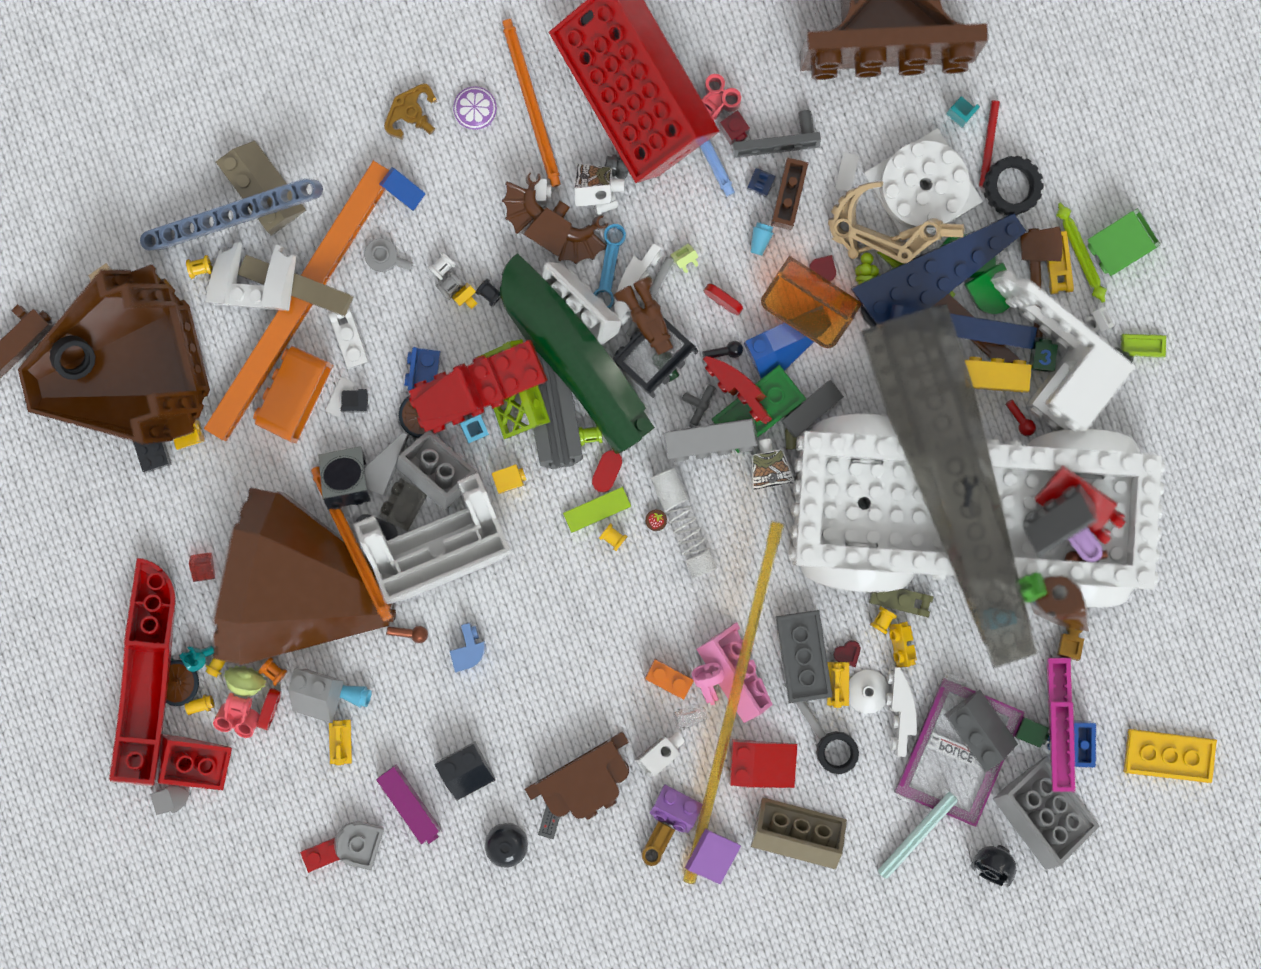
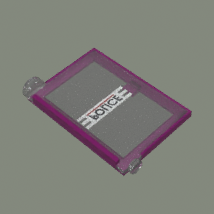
[894,671,1025,827]

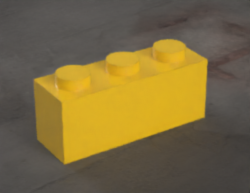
[962,357,1032,393]

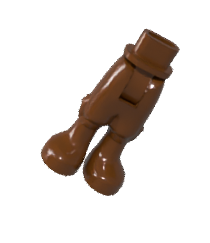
[614,276,674,355]

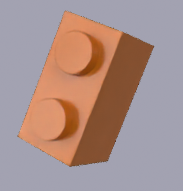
[645,659,694,700]

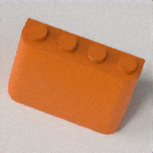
[253,346,334,444]

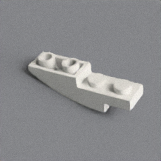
[614,244,662,325]
[886,666,917,757]

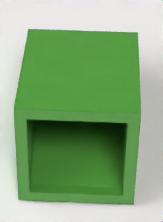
[1087,208,1161,276]

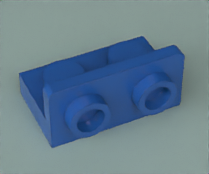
[405,347,441,391]

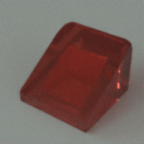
[189,553,215,582]

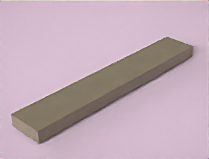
[238,255,354,317]

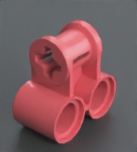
[702,74,741,120]
[213,692,260,738]

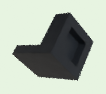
[340,389,368,413]

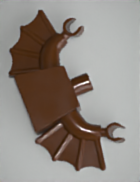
[502,172,608,264]

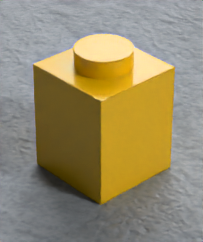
[491,465,527,494]

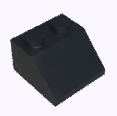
[434,741,496,801]

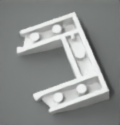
[206,242,296,311]

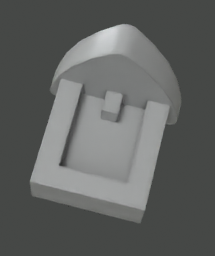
[150,786,190,815]

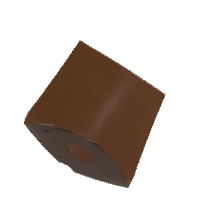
[1030,575,1089,631]

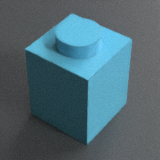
[459,415,489,443]

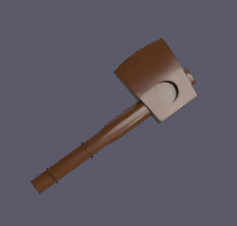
[1021,226,1063,338]

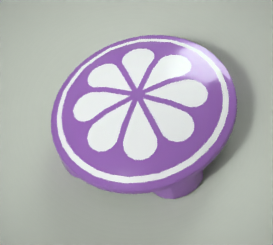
[453,86,497,130]

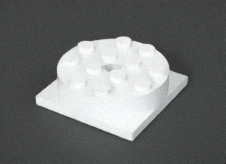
[863,128,983,242]

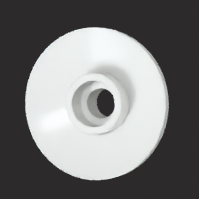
[849,670,890,713]

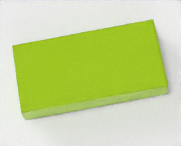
[1121,334,1166,358]

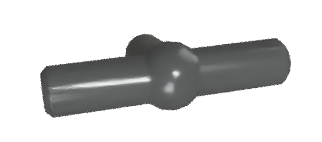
[682,384,716,426]

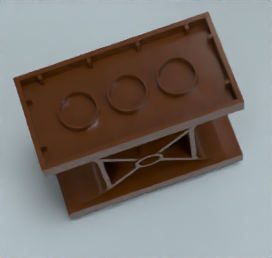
[800,0,988,80]

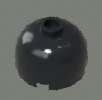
[484,823,528,868]
[970,845,1017,887]

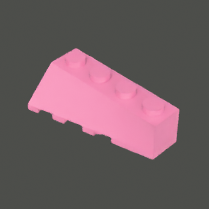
[696,622,773,723]

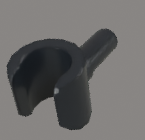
[962,475,979,508]

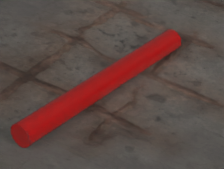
[979,100,1000,187]

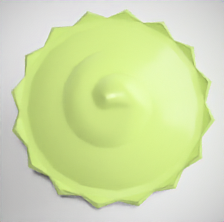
[223,665,266,697]

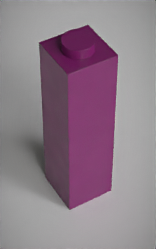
[376,765,441,845]

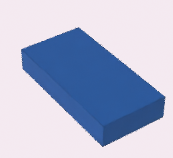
[379,167,426,211]

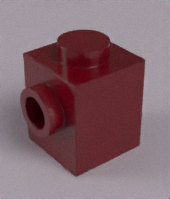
[719,110,750,145]

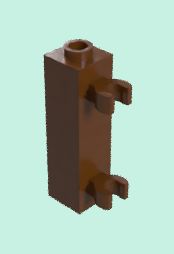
[0,304,54,379]

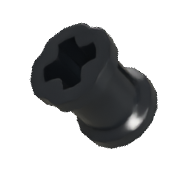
[475,278,501,307]

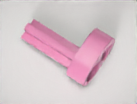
[692,663,724,705]

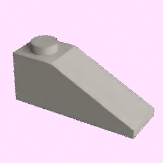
[365,433,409,496]

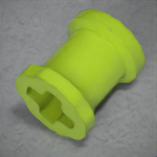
[579,425,603,446]

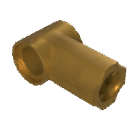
[641,821,675,866]

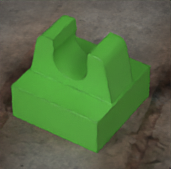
[1018,572,1047,603]

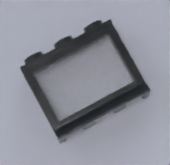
[613,317,698,398]

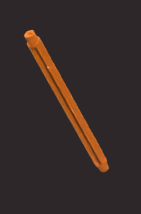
[502,19,561,187]
[311,466,392,621]

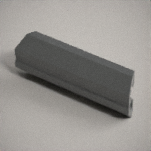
[534,352,583,469]

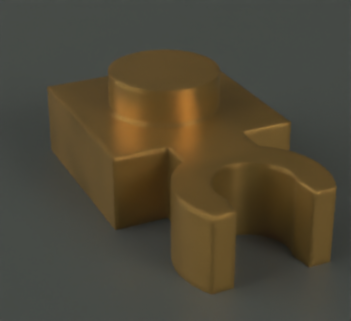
[1057,627,1085,661]

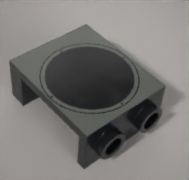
[318,446,371,510]

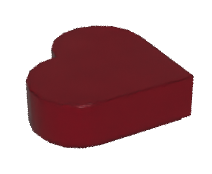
[809,255,836,282]
[833,640,861,668]

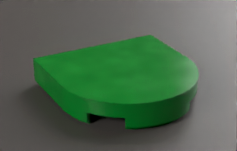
[964,262,1010,314]

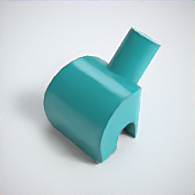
[179,646,214,672]

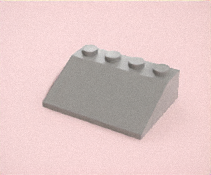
[993,756,1100,870]

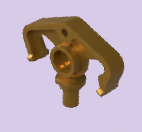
[384,83,437,140]

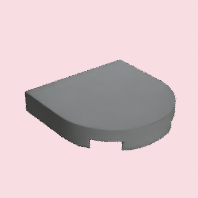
[334,821,384,871]

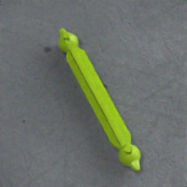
[1056,203,1107,303]

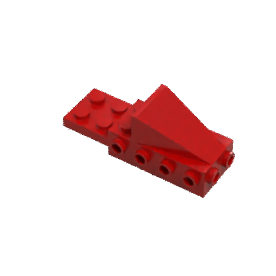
[409,340,548,434]

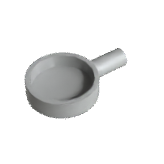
[364,239,413,272]

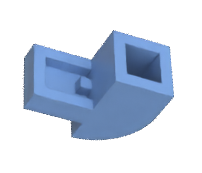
[450,622,486,672]

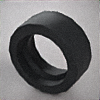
[50,335,95,380]
[816,731,859,774]

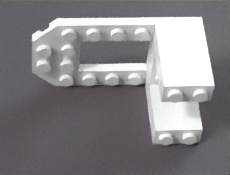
[991,269,1136,432]

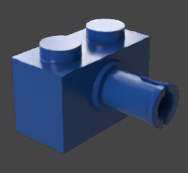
[1047,720,1096,768]

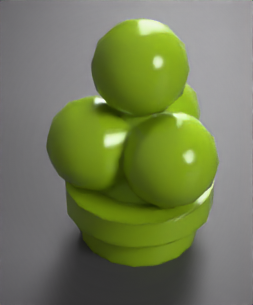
[855,252,879,285]

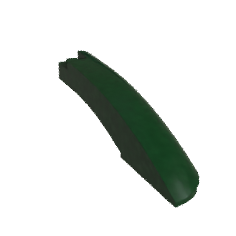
[500,253,655,454]

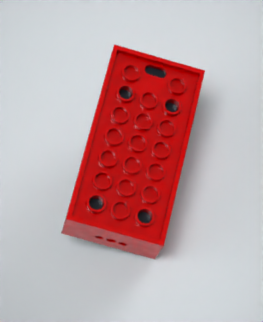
[548,0,720,183]

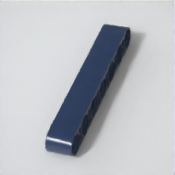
[888,304,1037,349]

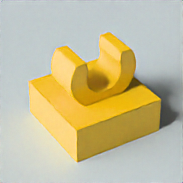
[451,283,478,309]

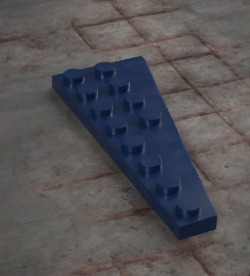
[851,214,1026,340]

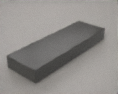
[781,380,844,438]

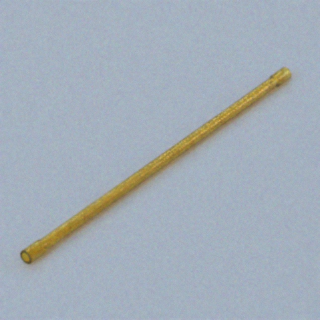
[683,521,784,884]

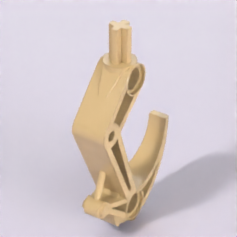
[828,181,965,263]

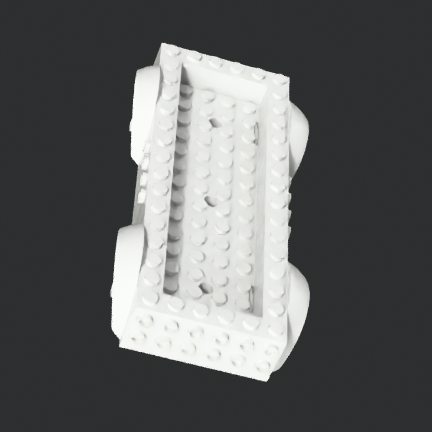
[789,414,1165,607]

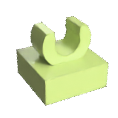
[670,244,698,273]

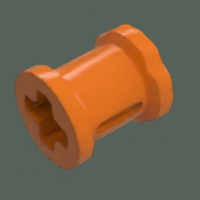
[258,657,288,686]

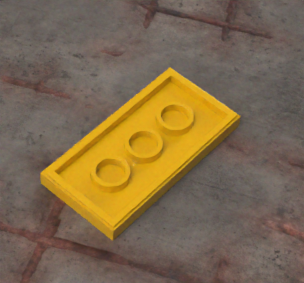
[1123,729,1217,783]

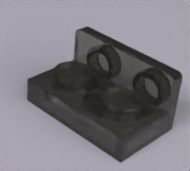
[380,478,427,532]

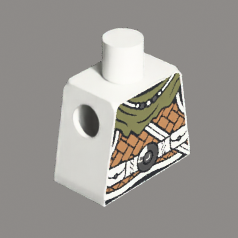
[575,164,625,206]
[751,438,794,491]
[635,732,685,777]

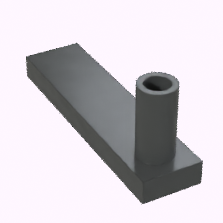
[733,110,821,158]

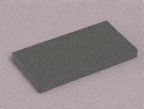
[775,610,833,704]

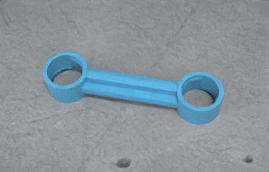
[593,224,626,309]

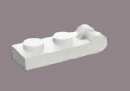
[328,307,369,370]

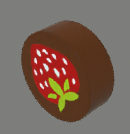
[645,509,667,531]

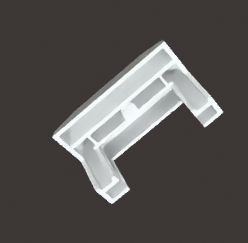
[354,473,511,604]

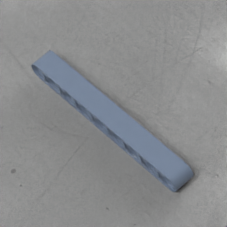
[140,179,323,251]

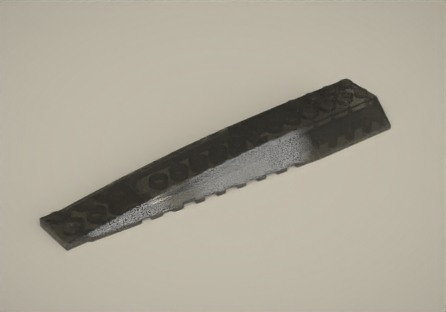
[861,304,1038,668]

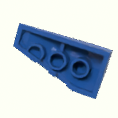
[744,306,831,379]

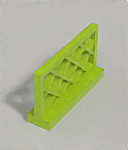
[478,339,550,439]

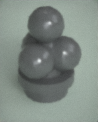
[605,154,629,179]

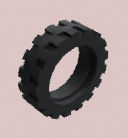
[983,156,1044,216]

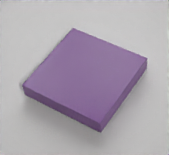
[685,829,741,885]

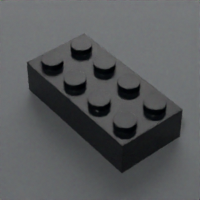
[133,441,172,473]

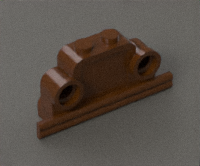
[525,731,629,820]

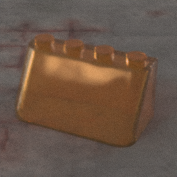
[761,255,862,348]

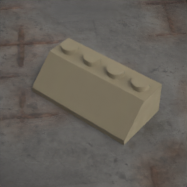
[216,140,306,236]
[751,797,847,870]

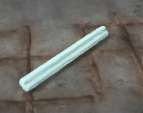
[878,792,958,879]

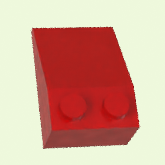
[155,734,232,791]
[729,739,798,788]

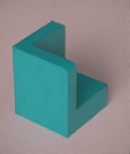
[946,96,980,128]

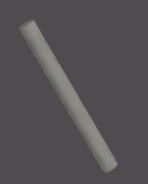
[626,257,674,337]

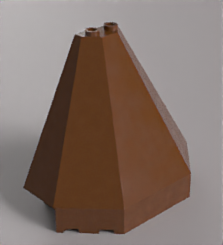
[18,264,210,444]
[213,487,396,665]

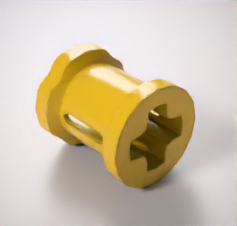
[186,255,213,279]
[599,523,628,551]
[870,606,897,635]

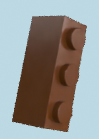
[771,157,809,230]

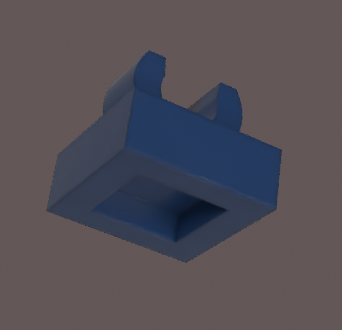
[747,168,776,197]

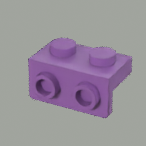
[650,784,703,833]

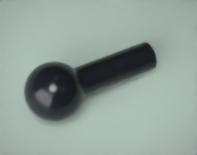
[702,341,743,358]

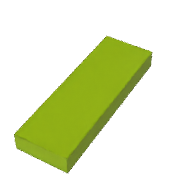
[563,487,631,533]

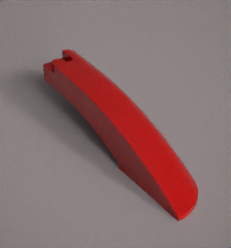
[109,558,176,786]

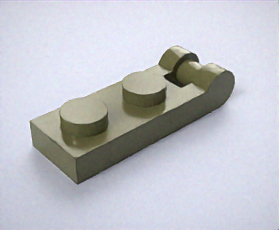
[869,589,934,618]

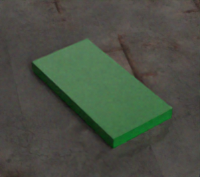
[711,365,806,453]

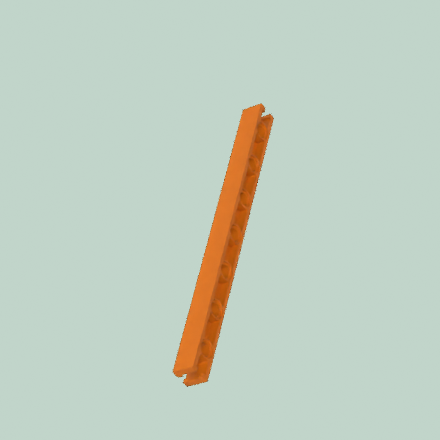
[204,160,389,441]

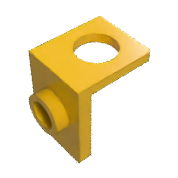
[173,420,205,450]

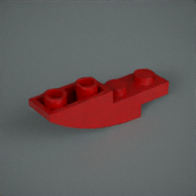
[703,356,772,424]

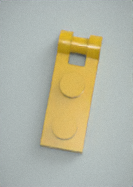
[1047,231,1074,294]

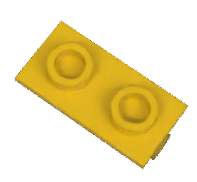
[889,621,917,667]
[827,662,849,708]
[329,720,352,765]

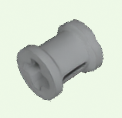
[435,271,464,300]

